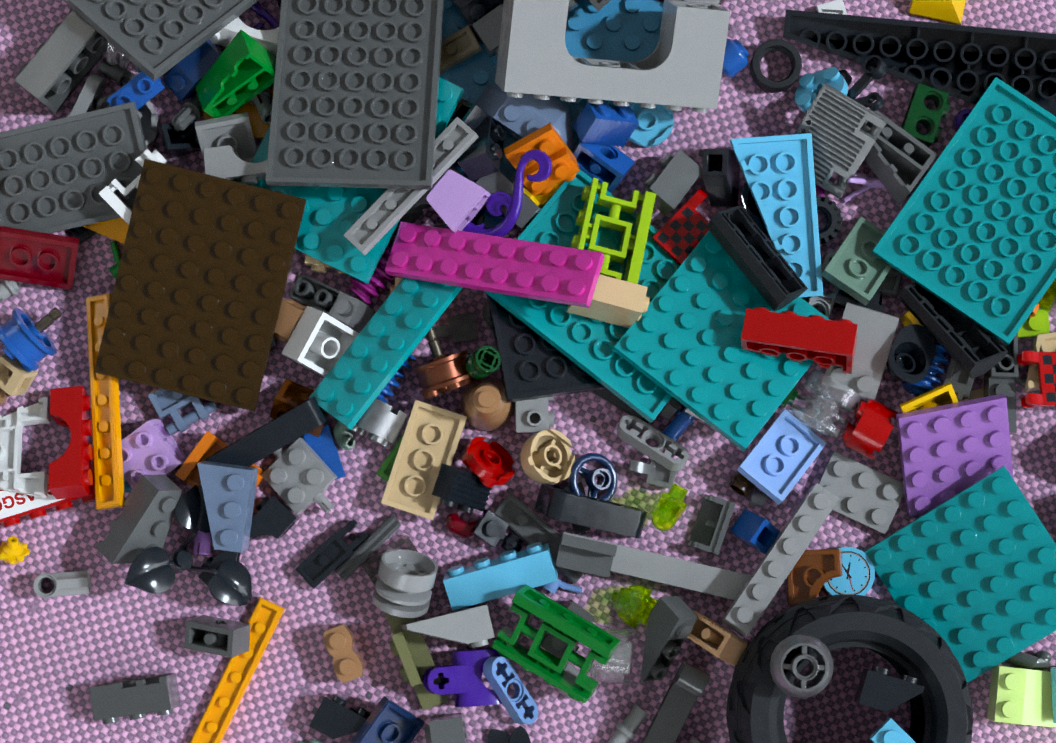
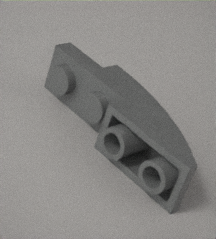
[984,332,1019,435]

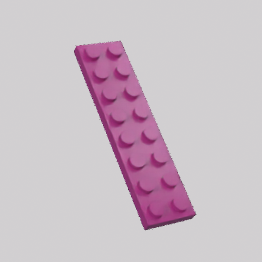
[385,222,605,308]

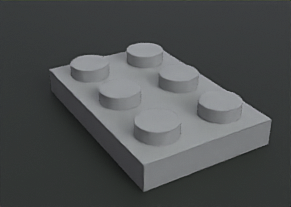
[818,451,904,535]

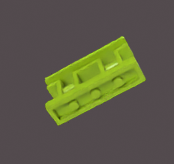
[570,177,656,284]

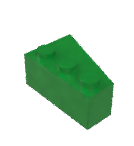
[195,30,276,118]

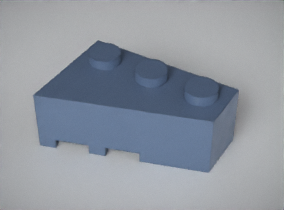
[197,461,258,553]

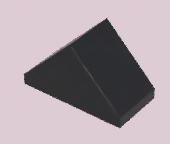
[158,122,201,159]

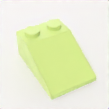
[987,665,1056,727]

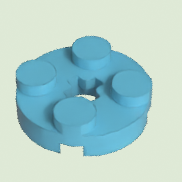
[795,67,848,113]

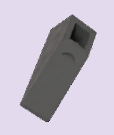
[288,273,376,333]
[641,596,698,682]

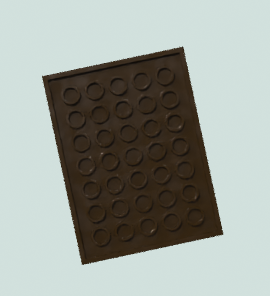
[94,159,307,412]

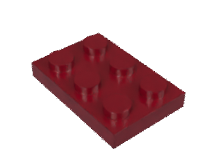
[0,226,79,290]

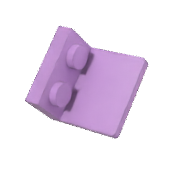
[122,418,187,489]

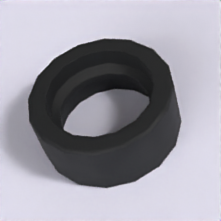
[750,39,802,93]

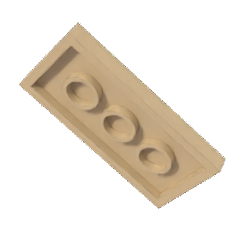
[381,400,467,520]

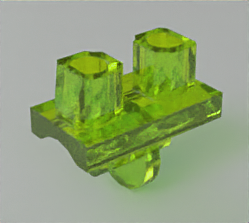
[650,483,688,531]

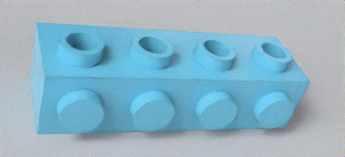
[443,542,558,611]

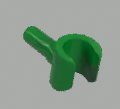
[109,241,121,278]

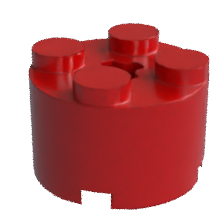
[841,398,899,460]

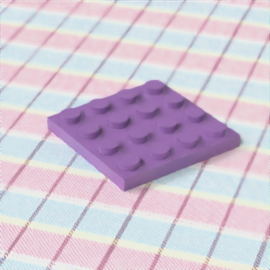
[896,394,1013,517]

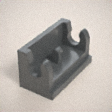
[688,494,736,555]

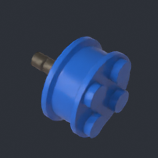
[0,307,62,372]

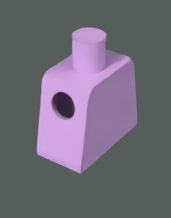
[426,169,491,233]

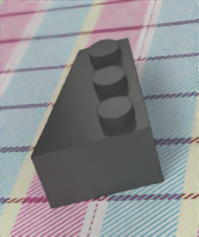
[96,475,182,564]

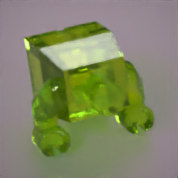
[611,585,658,628]

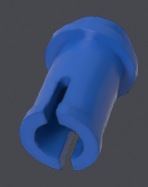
[662,407,695,442]

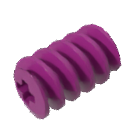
[347,248,394,306]

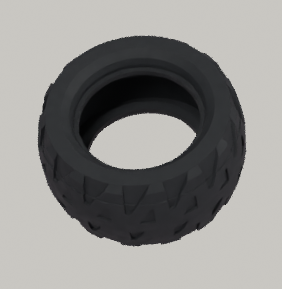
[726,594,973,743]

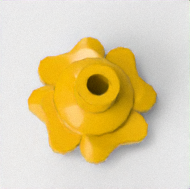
[0,536,30,565]

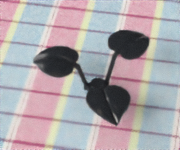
[125,485,252,606]

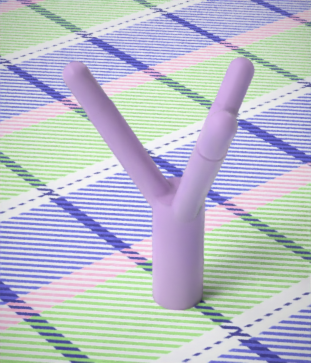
[843,172,885,203]

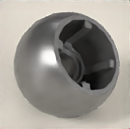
[770,634,833,698]

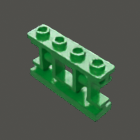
[491,585,621,703]

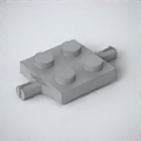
[261,438,337,515]

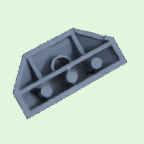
[475,84,575,152]

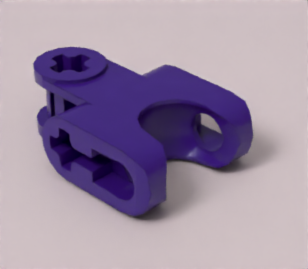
[422,648,502,707]

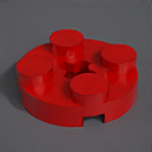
[462,437,515,488]

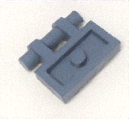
[148,388,218,435]

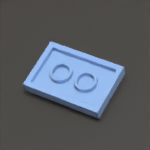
[737,409,827,505]

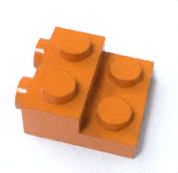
[503,123,580,196]

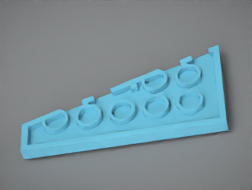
[729,133,823,298]

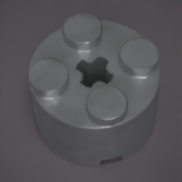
[345,399,408,448]

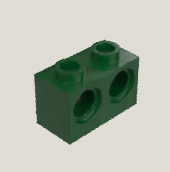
[901,83,951,148]

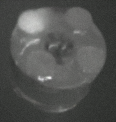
[591,627,635,685]

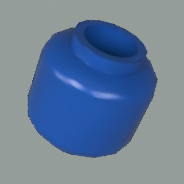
[722,39,749,78]

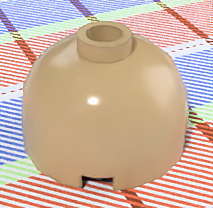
[520,429,575,484]

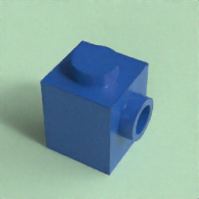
[730,509,780,554]

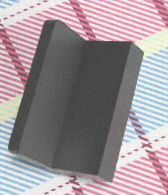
[555,534,617,578]

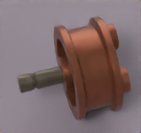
[411,329,475,399]

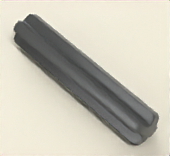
[336,516,401,580]

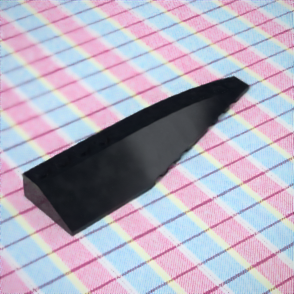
[783,9,1056,116]

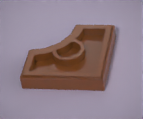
[787,549,843,605]

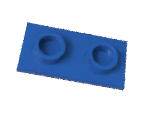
[106,71,165,110]

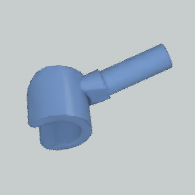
[542,579,582,594]

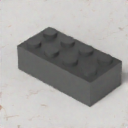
[15,8,112,114]

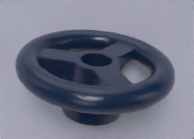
[569,453,618,501]

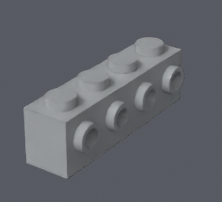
[516,396,554,434]

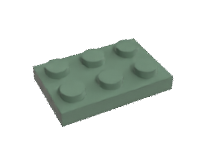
[821,216,892,306]

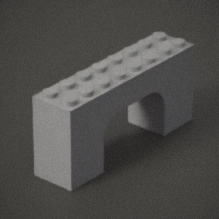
[495,0,730,113]

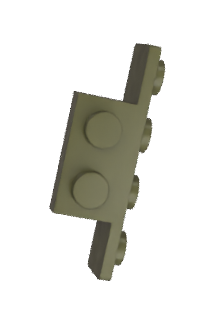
[385,613,448,710]

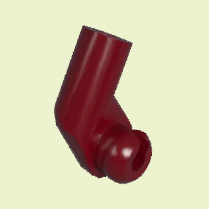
[445,513,477,538]

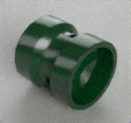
[465,346,501,379]

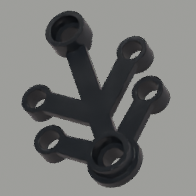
[839,55,887,128]

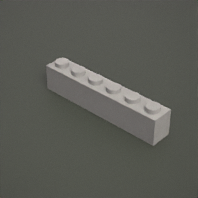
[721,483,840,637]

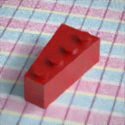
[741,307,858,374]

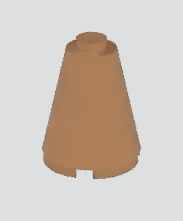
[461,377,515,431]

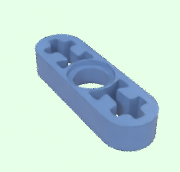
[483,657,538,724]

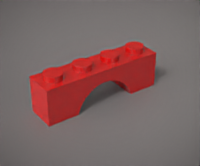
[48,385,93,499]

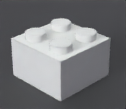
[281,306,359,378]

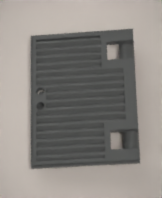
[794,83,888,199]

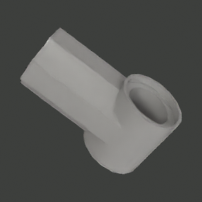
[33,570,91,598]

